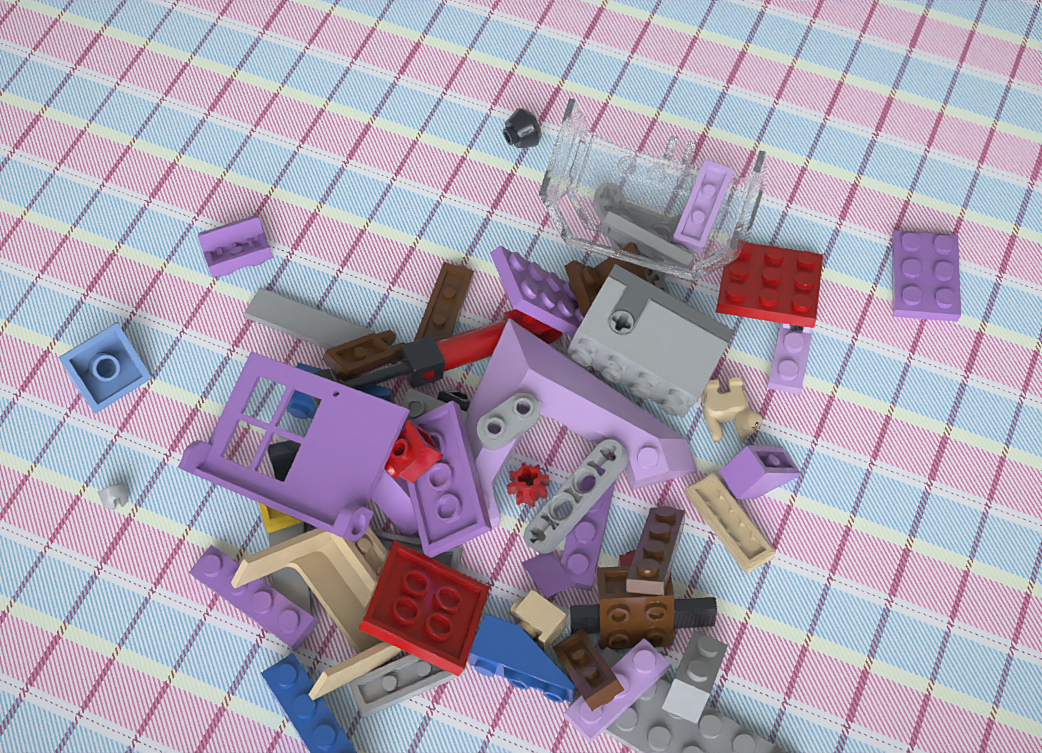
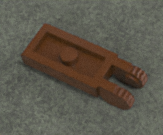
[322,329,405,381]

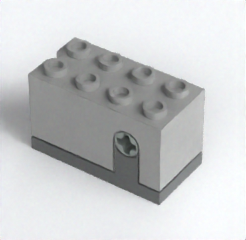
[567,264,735,418]

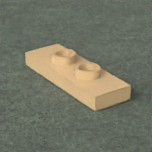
[684,472,776,575]

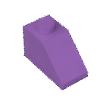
[719,445,802,499]

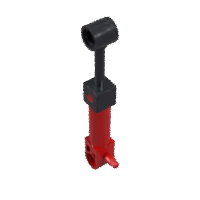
[310,309,563,410]

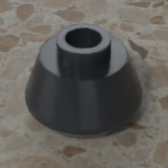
[503,108,542,148]

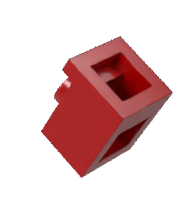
[384,420,443,483]

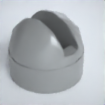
[97,482,128,510]

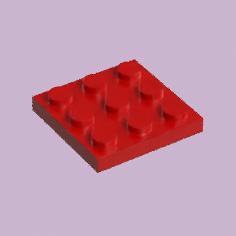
[716,239,823,328]
[358,540,490,677]

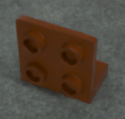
[564,242,652,317]
[596,566,674,650]

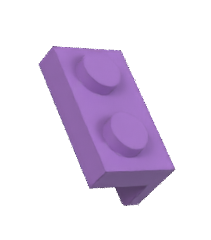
[197,215,273,277]

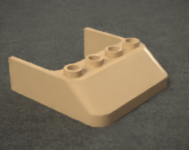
[231,526,403,700]

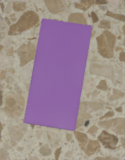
[522,552,575,598]

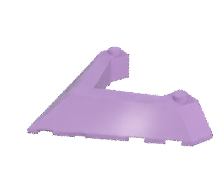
[464,318,697,528]

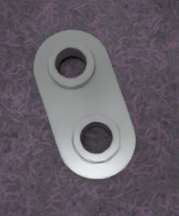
[476,393,540,450]

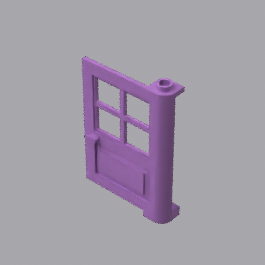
[178,351,410,542]

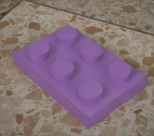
[892,230,961,322]

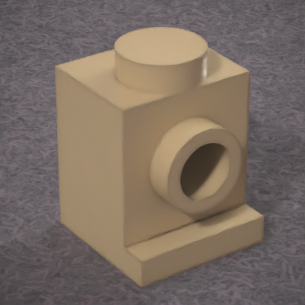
[509,589,567,653]

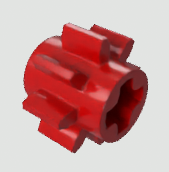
[507,462,549,507]

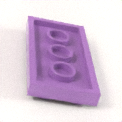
[490,246,584,338]
[399,400,493,558]

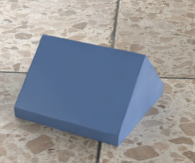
[58,322,152,414]

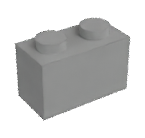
[662,630,728,724]

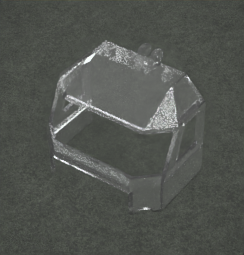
[539,98,767,282]

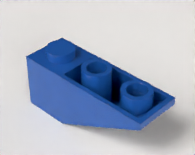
[469,613,575,703]

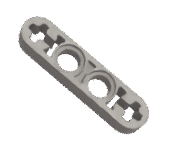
[524,439,629,554]

